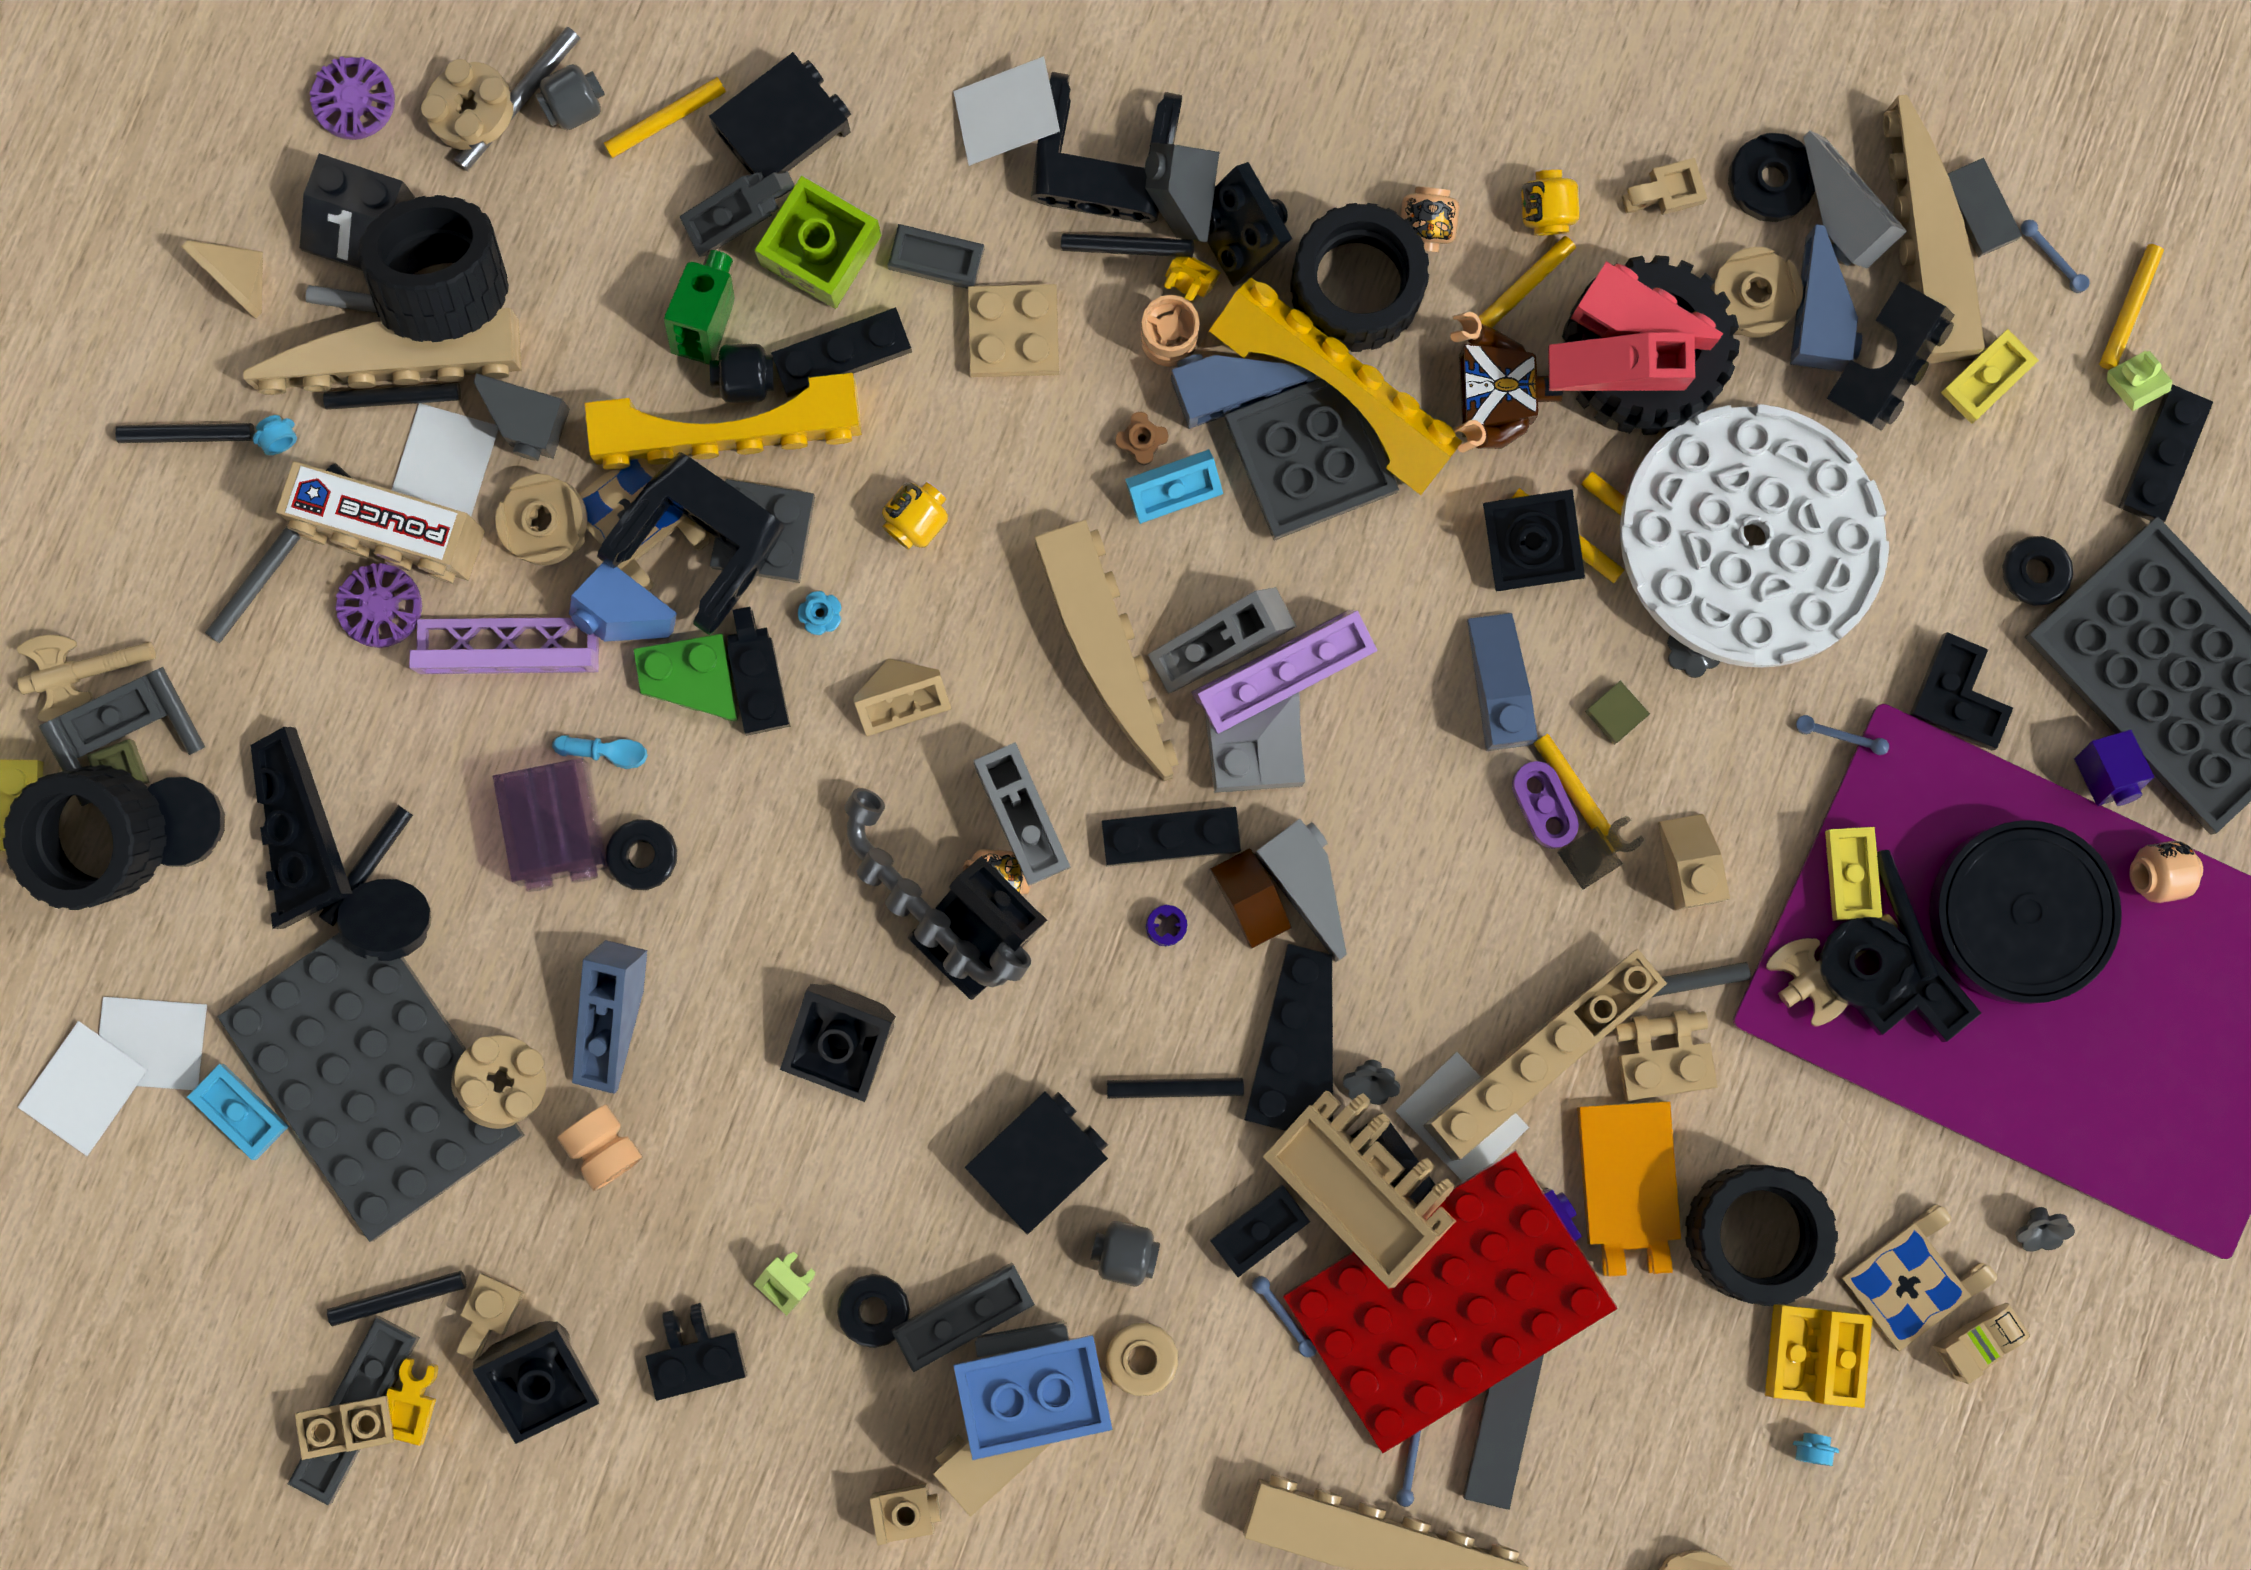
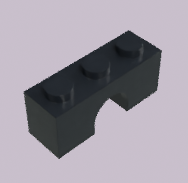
[1827,281,1955,431]

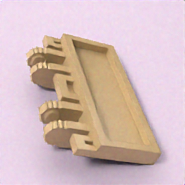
[1263,1091,1456,1288]

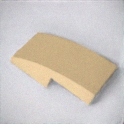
[295,1396,395,1460]

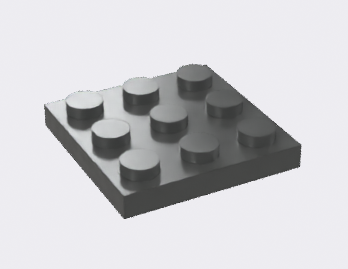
[1225,378,1399,541]

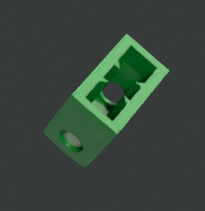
[664,250,735,365]

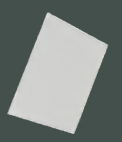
[953,56,1060,166]
[392,403,499,516]
[99,997,207,1090]
[18,1021,148,1156]
[1396,1052,1529,1182]

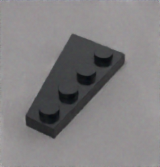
[250,727,352,929]
[1244,944,1333,1131]

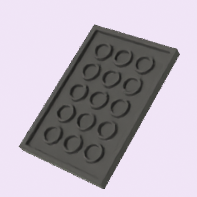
[2025,517,2251,835]
[218,933,525,1242]

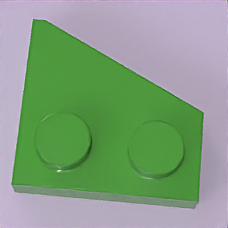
[633,634,738,721]

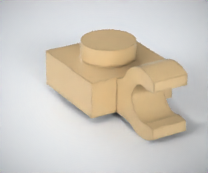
[1622,158,1708,215]
[457,1273,524,1360]

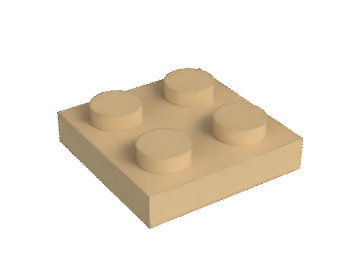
[968,284,1059,377]

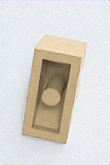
[1658,814,1730,910]

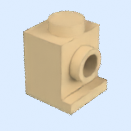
[870,1483,942,1545]

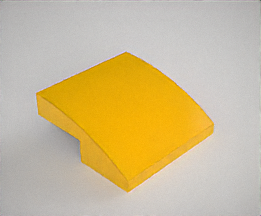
[1765,1304,1873,1408]

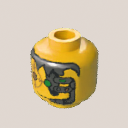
[1521,169,1579,236]
[882,482,948,550]

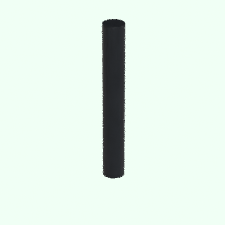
[1061,233,1194,258]
[323,383,461,410]
[115,423,255,443]
[319,805,413,926]
[1877,850,1939,981]
[1107,1078,1244,1099]
[327,1271,466,1327]

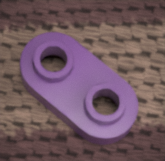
[1512,761,1579,849]

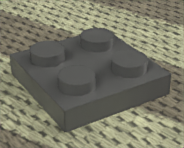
[710,479,815,583]

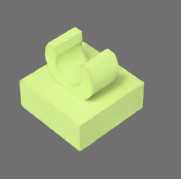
[2106,351,2172,411]
[753,1252,815,1316]

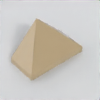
[181,240,263,319]
[853,658,952,737]

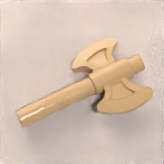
[17,635,156,722]
[1766,914,1898,1027]

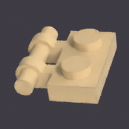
[1615,1009,1718,1101]

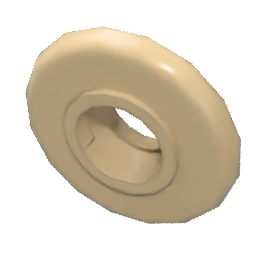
[1106,1323,1178,1396]

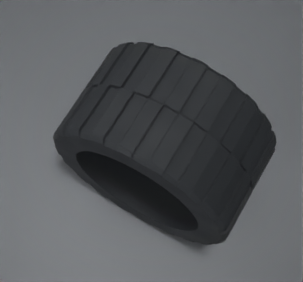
[358,195,509,342]
[1290,203,1429,352]
[3,765,167,910]
[1685,1164,1838,1306]

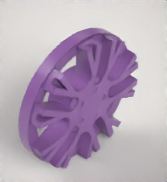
[310,56,395,140]
[335,563,422,648]

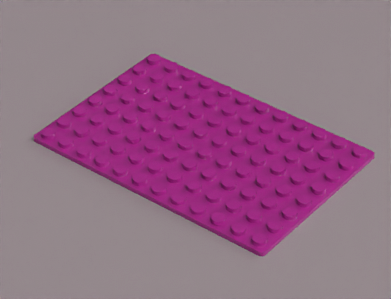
[1733,704,2251,1259]

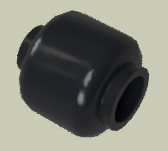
[710,344,774,402]

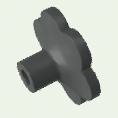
[1667,635,1720,678]
[1343,1060,1400,1105]
[2016,1207,2075,1252]

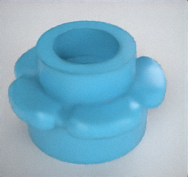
[253,415,297,455]
[798,591,842,635]
[1793,1433,1839,1466]

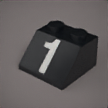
[300,153,415,271]

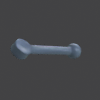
[2021,220,2090,293]
[1796,715,1889,755]
[1252,1276,1317,1357]
[1396,1431,1421,1507]

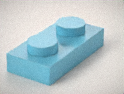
[1125,449,1223,524]
[187,1064,289,1160]

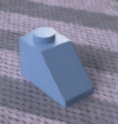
[569,562,677,642]

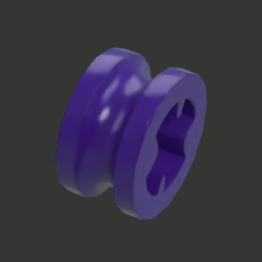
[1145,905,1188,947]

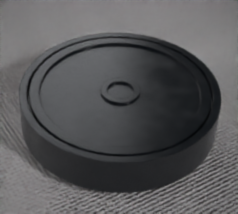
[1929,820,2122,1005]

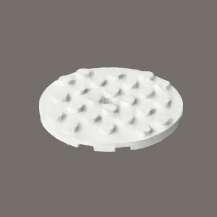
[1620,404,1889,668]

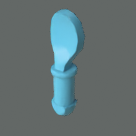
[552,735,648,769]

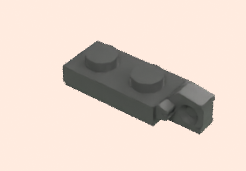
[680,171,795,257]

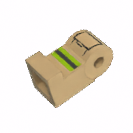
[1933,1303,2030,1384]

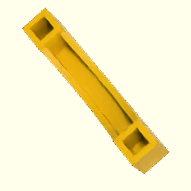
[1209,277,1463,495]
[585,373,862,470]

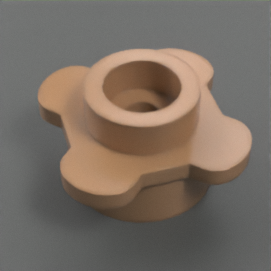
[1115,412,1169,465]

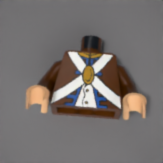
[1450,312,1563,453]

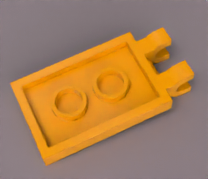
[1577,1102,1681,1276]

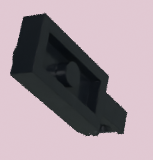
[727,606,791,736]

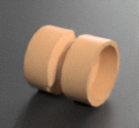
[1140,294,1200,367]
[557,1105,643,1191]

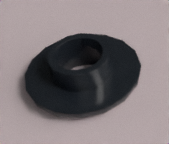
[2002,536,2073,606]
[606,819,677,890]
[837,1274,910,1348]

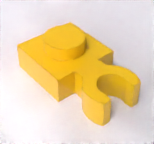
[1163,257,1221,301]
[386,1357,438,1446]

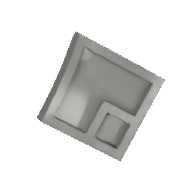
[1205,692,1305,793]

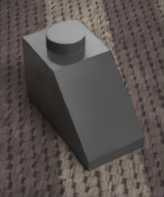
[1145,143,1220,242]
[474,373,570,461]

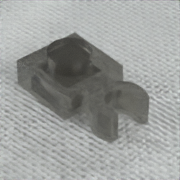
[1557,816,1644,890]

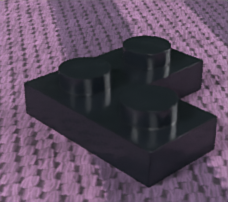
[1910,632,2013,751]
[1856,950,1981,1042]

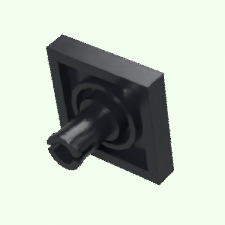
[1207,162,1293,286]
[1483,489,1585,592]

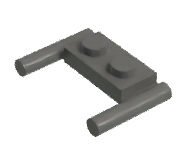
[39,667,205,806]

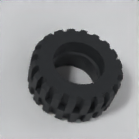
[1562,255,1740,435]

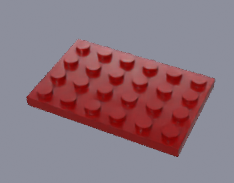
[1283,1149,1617,1454]

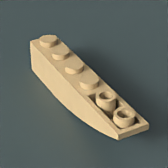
[1883,94,1985,364]
[243,308,522,395]
[1035,520,1179,781]
[1423,949,1667,1161]
[1243,1474,1529,1570]

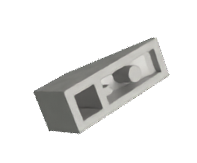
[1803,131,1907,268]
[1148,587,1297,694]
[974,742,1071,886]
[1254,819,1347,962]

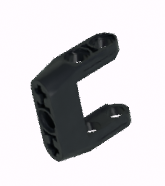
[1031,72,1182,223]
[597,452,785,635]

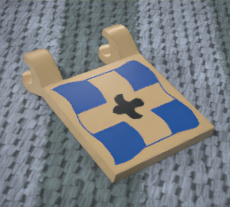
[579,458,710,591]
[1841,1204,1997,1352]

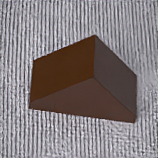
[1210,848,1292,949]

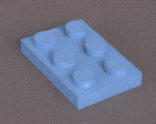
[953,1334,1113,1460]

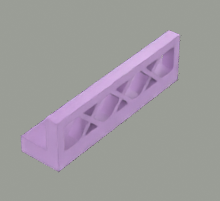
[1191,610,1378,734]
[409,617,599,674]

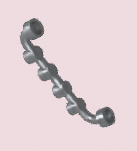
[845,788,1031,987]

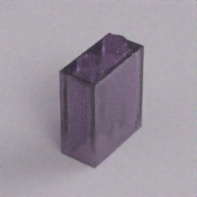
[493,758,609,892]

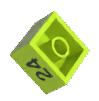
[755,176,882,309]

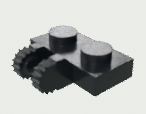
[645,1303,748,1401]

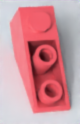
[1571,261,1723,350]
[1548,332,1696,391]

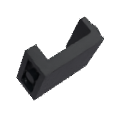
[709,52,851,178]
[908,856,1047,1000]
[965,1091,1108,1235]

